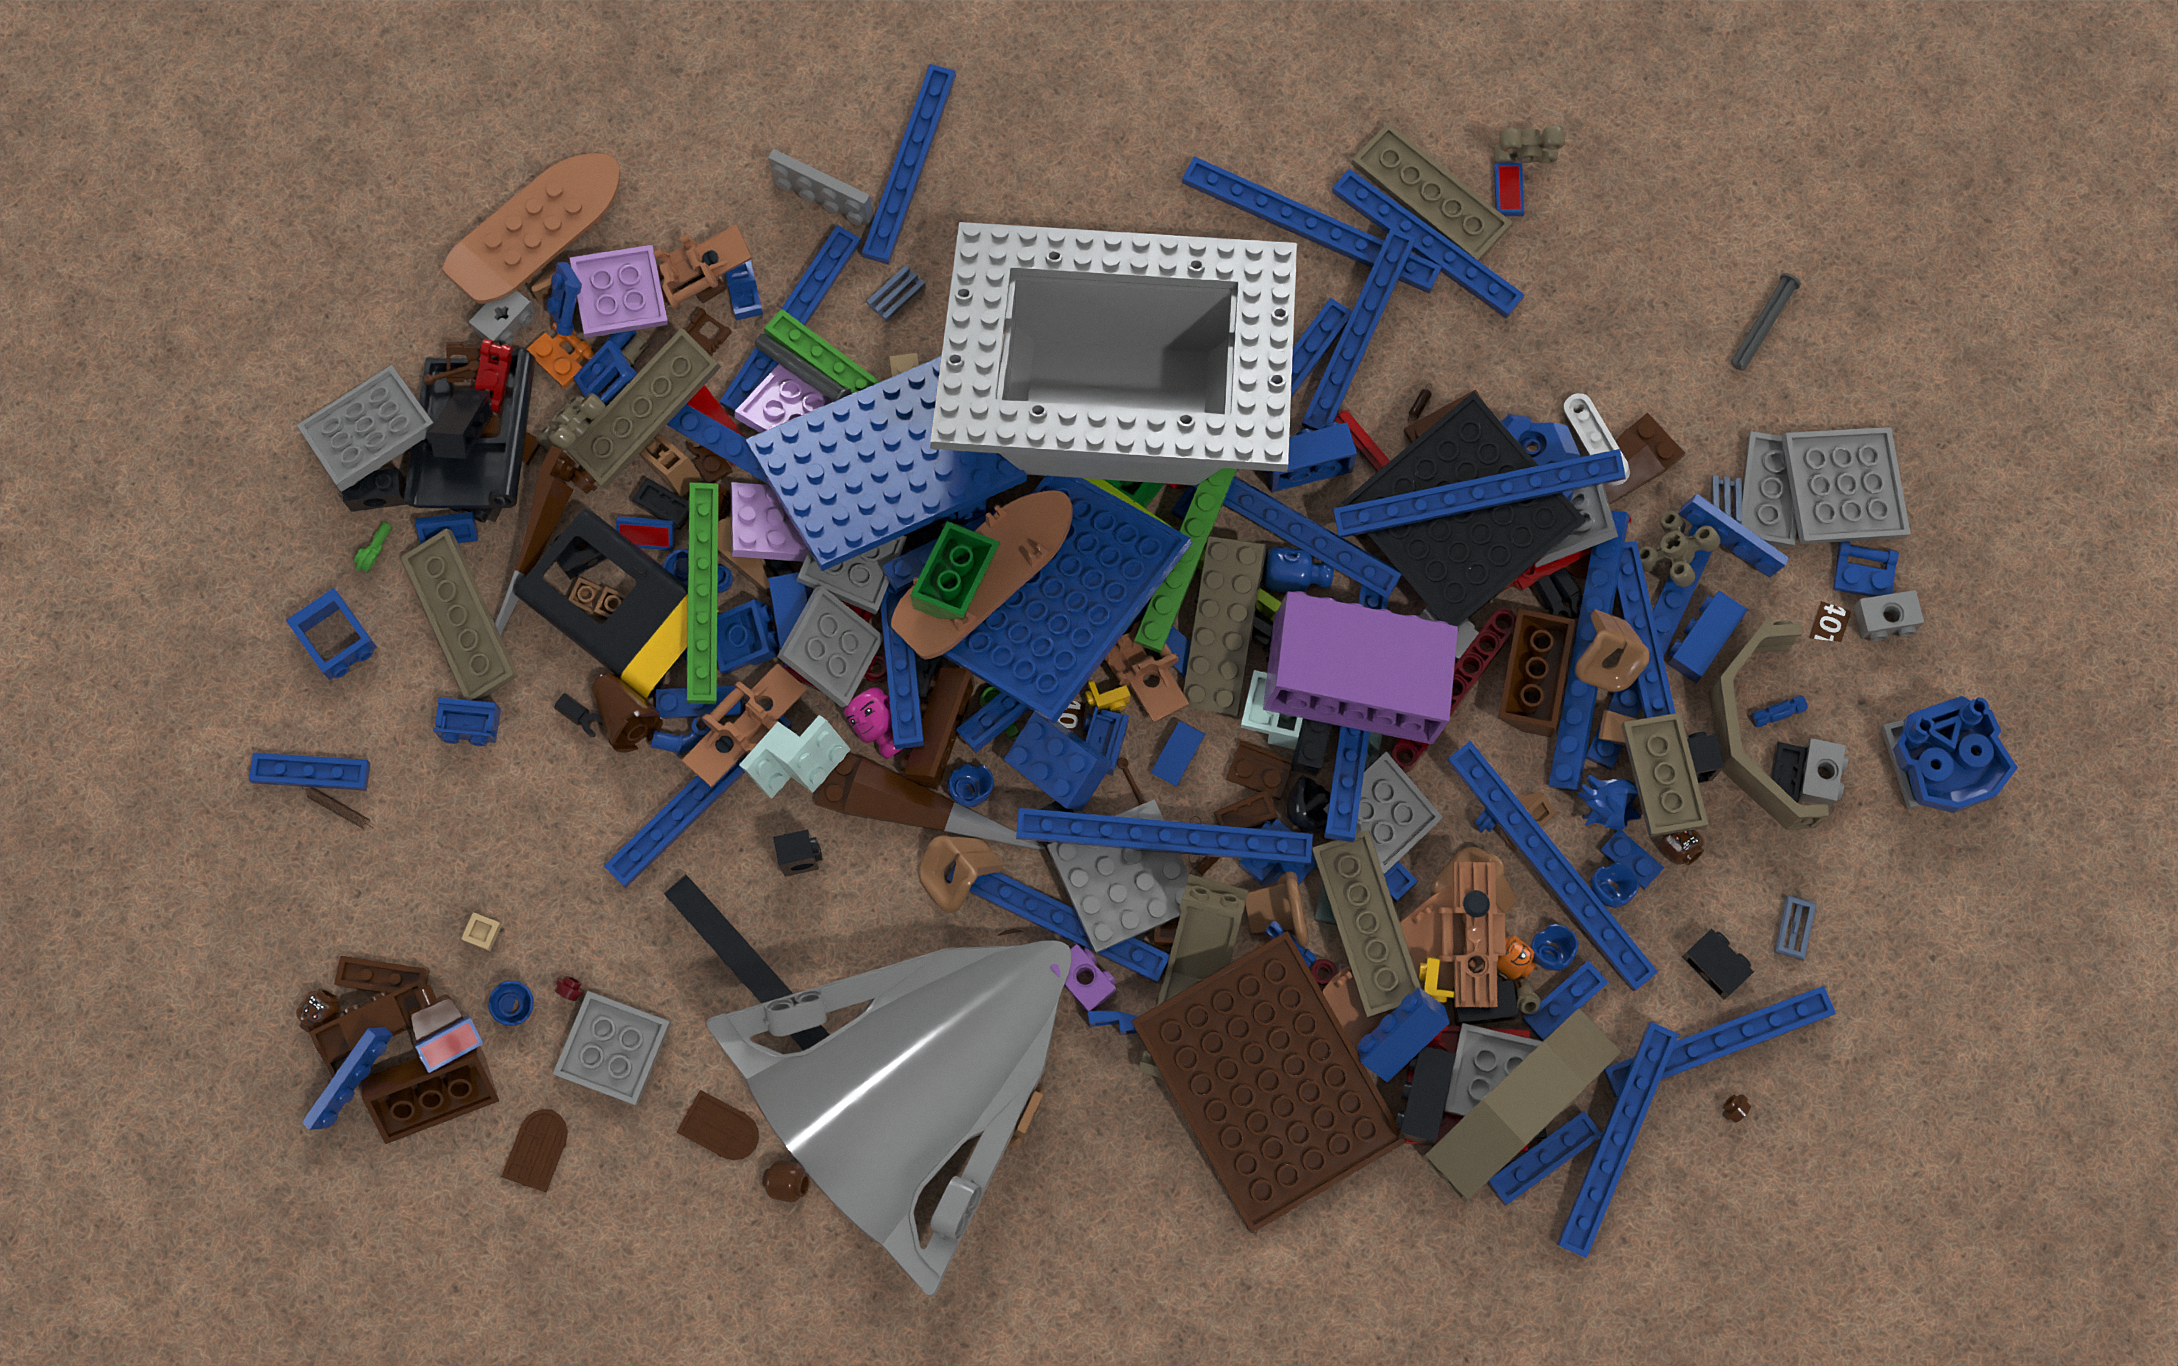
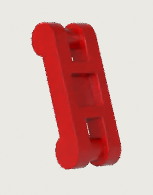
[475,338,513,414]

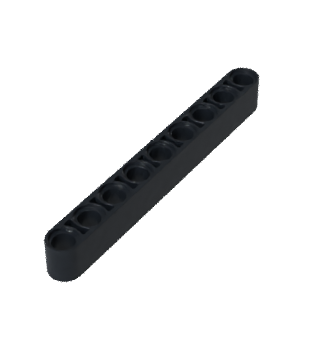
[664,874,830,1051]

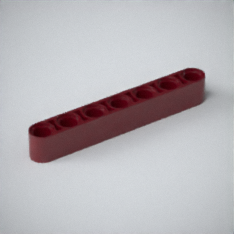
[1391,608,1516,773]

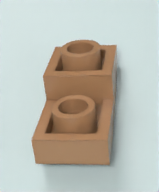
[568,577,626,620]

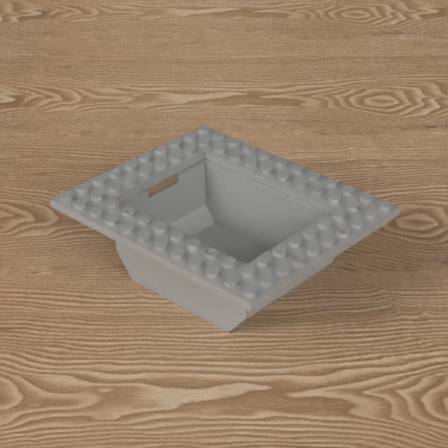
[930,222,1297,485]

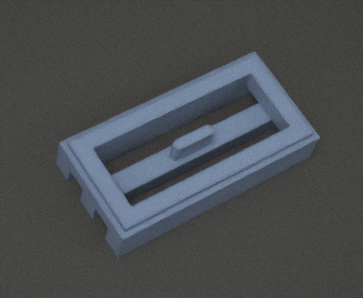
[867,265,926,322]
[1711,475,1742,524]
[1774,896,1817,961]

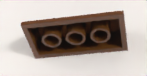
[1498,608,1575,738]
[901,668,975,791]
[361,1046,499,1144]

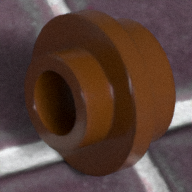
[571,469,598,494]
[1723,1094,1751,1123]

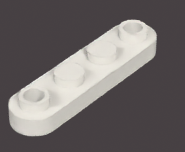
[1564,394,1630,486]

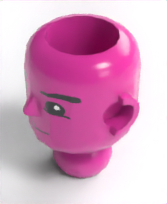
[844,687,903,759]

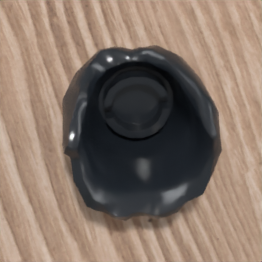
[1285,775,1330,832]

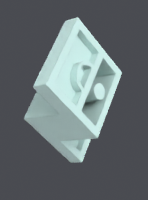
[1241,670,1303,750]
[739,715,851,799]

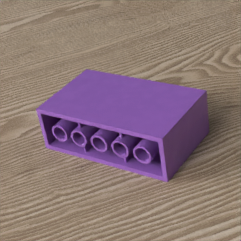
[1263,591,1458,744]

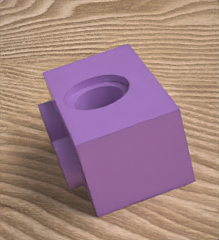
[1050,944,1116,1013]

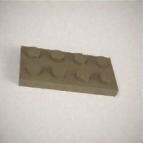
[1621,713,1709,837]

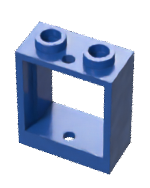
[286,588,377,680]

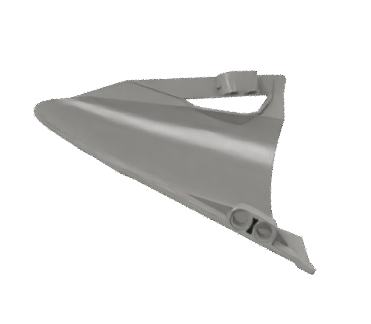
[706,940,1071,1297]

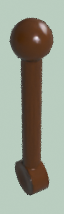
[424,360,479,385]
[1117,758,1147,806]

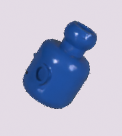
[1263,547,1334,594]

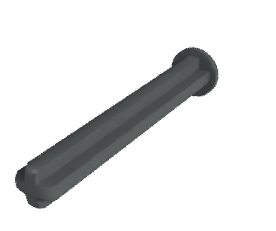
[1731,273,1801,371]
[754,334,851,402]

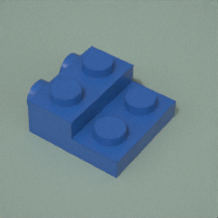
[717,599,780,674]
[1239,819,1317,886]

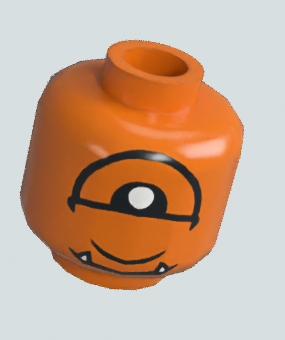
[1497,936,1536,980]

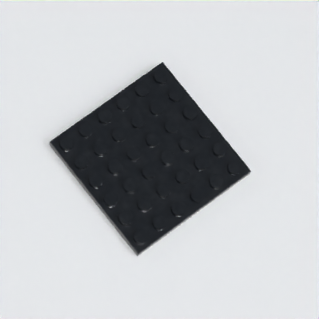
[1341,391,1586,628]

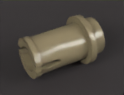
[621,334,649,368]
[1514,979,1540,1014]

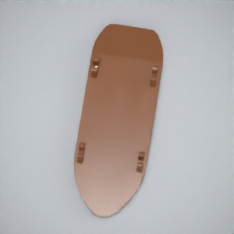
[443,153,620,304]
[891,490,1073,660]
[1322,886,1483,1054]

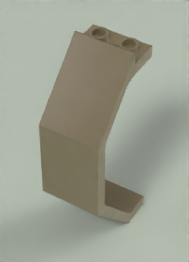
[1709,615,1829,830]
[1138,874,1249,1078]
[1423,1008,1622,1202]

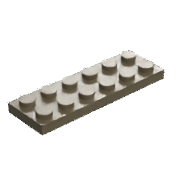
[1352,123,1513,261]
[566,328,722,488]
[401,528,518,701]
[1183,536,1266,716]
[1312,829,1422,1018]

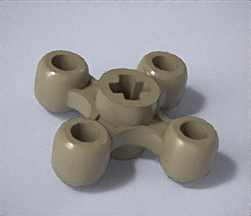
[1494,126,1565,163]
[536,393,605,452]
[1639,511,1720,588]

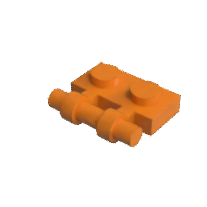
[526,322,596,389]

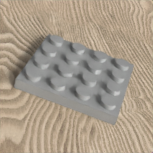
[297,365,434,492]
[1781,427,1911,544]
[1047,799,1189,954]

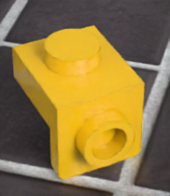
[1085,680,1130,713]
[1419,957,1454,1002]

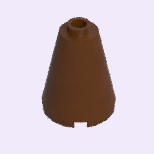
[591,673,663,753]

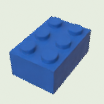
[1265,422,1357,492]
[1004,712,1113,811]

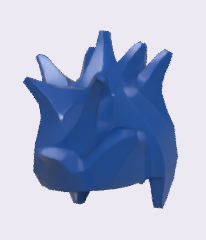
[1577,774,1641,830]

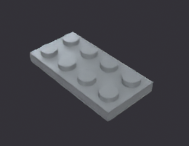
[768,149,874,227]
[1741,431,1797,549]

